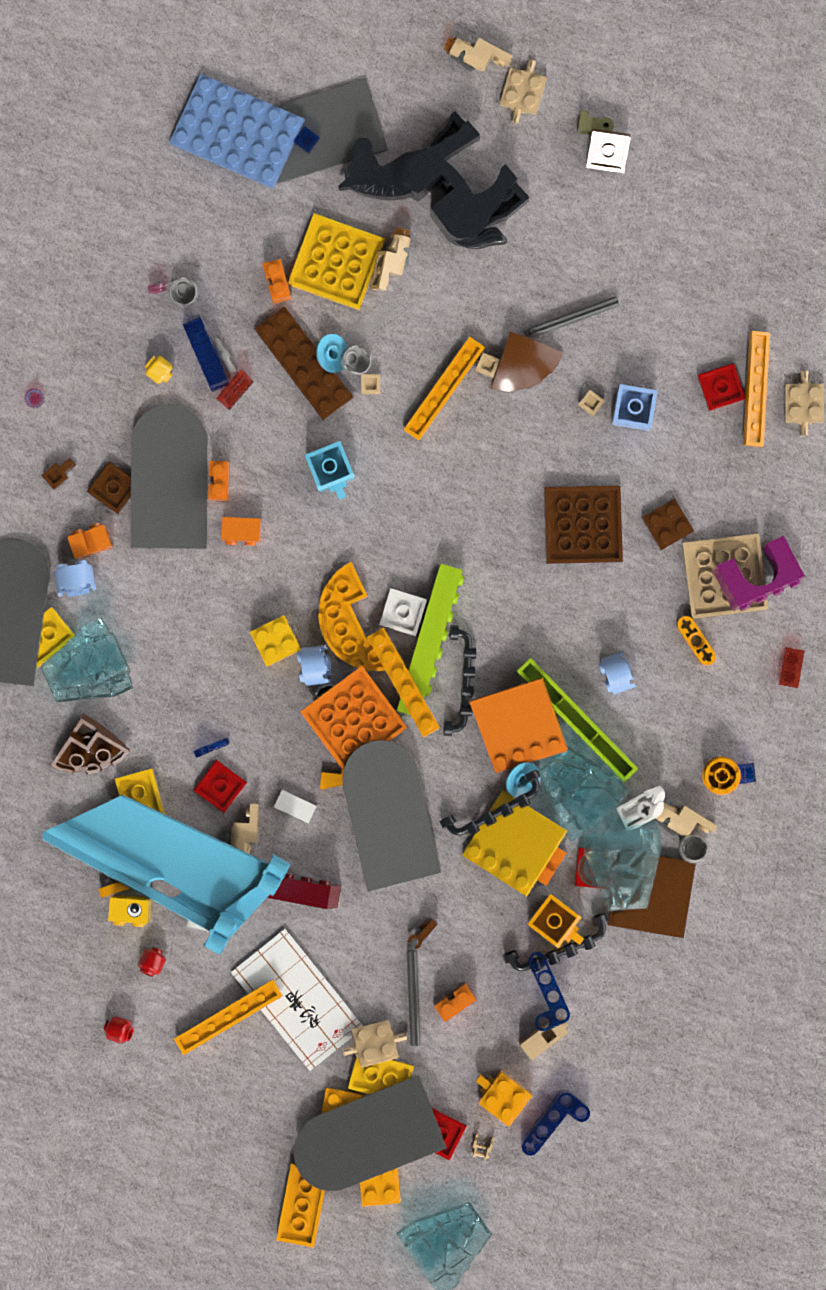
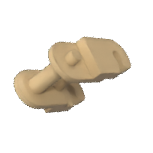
[471,1133,494,1161]

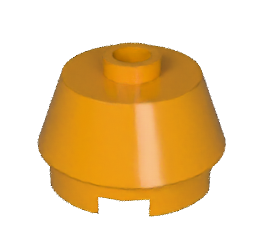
[702,756,741,795]

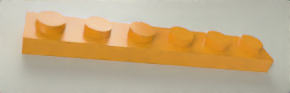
[743,331,770,447]
[403,336,485,441]
[367,628,440,737]
[174,979,283,1056]

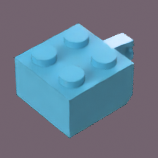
[305,441,355,500]

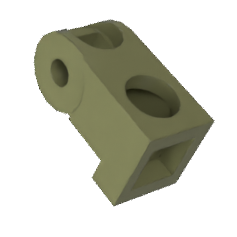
[577,110,614,135]

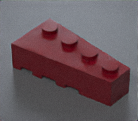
[267,873,342,910]

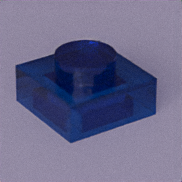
[293,126,320,154]
[738,763,756,784]

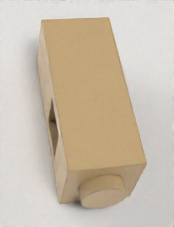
[519,1015,569,1061]

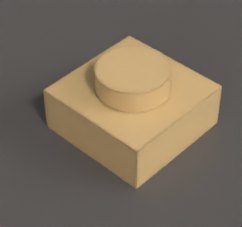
[475,353,500,378]
[361,374,380,395]
[578,390,605,417]

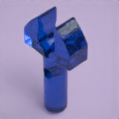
[194,738,230,758]

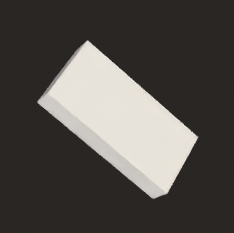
[274,790,317,824]

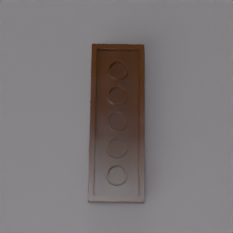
[254,306,353,421]

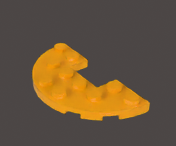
[318,562,385,671]

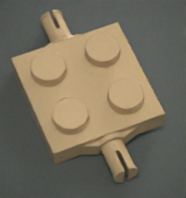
[500,59,547,124]
[785,371,824,436]
[342,1020,407,1068]

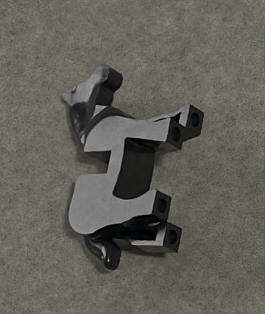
[338,111,529,249]

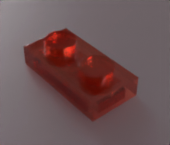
[216,370,254,410]
[778,647,805,688]

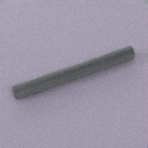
[528,297,619,338]
[407,950,421,1046]

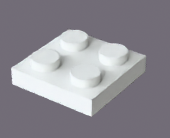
[379,588,427,636]

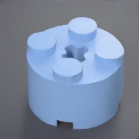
[54,560,96,597]
[297,645,331,686]
[598,651,636,695]

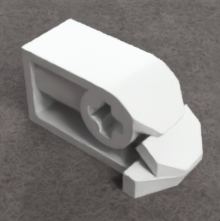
[616,786,665,831]

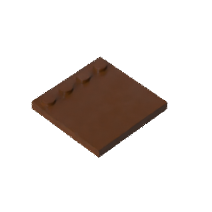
[544,486,623,564]
[607,849,696,938]

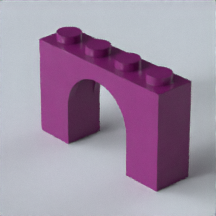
[713,536,805,611]

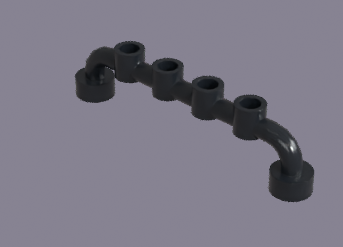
[443,625,476,736]
[439,769,541,836]
[502,913,608,973]

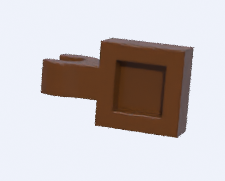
[41,458,76,490]
[407,918,438,949]

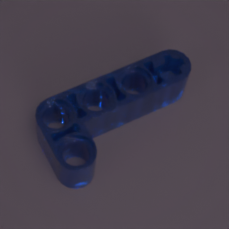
[182,314,230,392]
[528,952,570,1031]
[521,1090,590,1156]

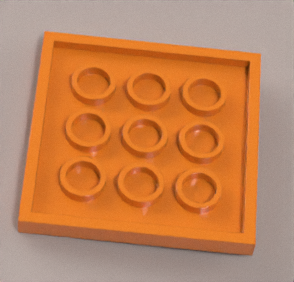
[299,666,407,770]
[470,677,568,773]

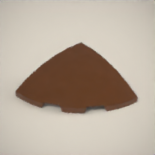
[491,332,563,392]
[50,713,130,774]

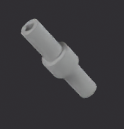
[212,338,237,375]

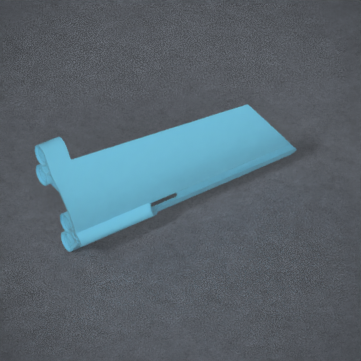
[42,795,290,955]

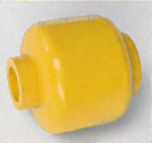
[144,355,173,384]

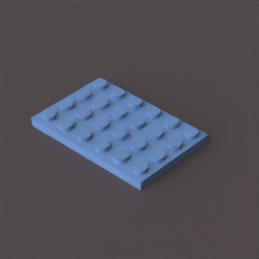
[169,74,305,189]

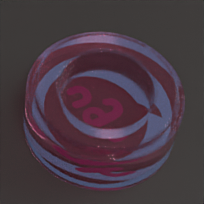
[147,283,167,294]
[24,388,45,408]

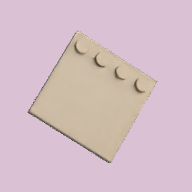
[682,533,769,619]

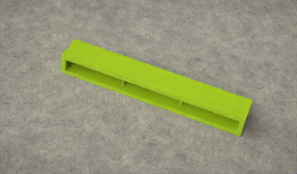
[397,564,465,715]
[516,658,638,782]

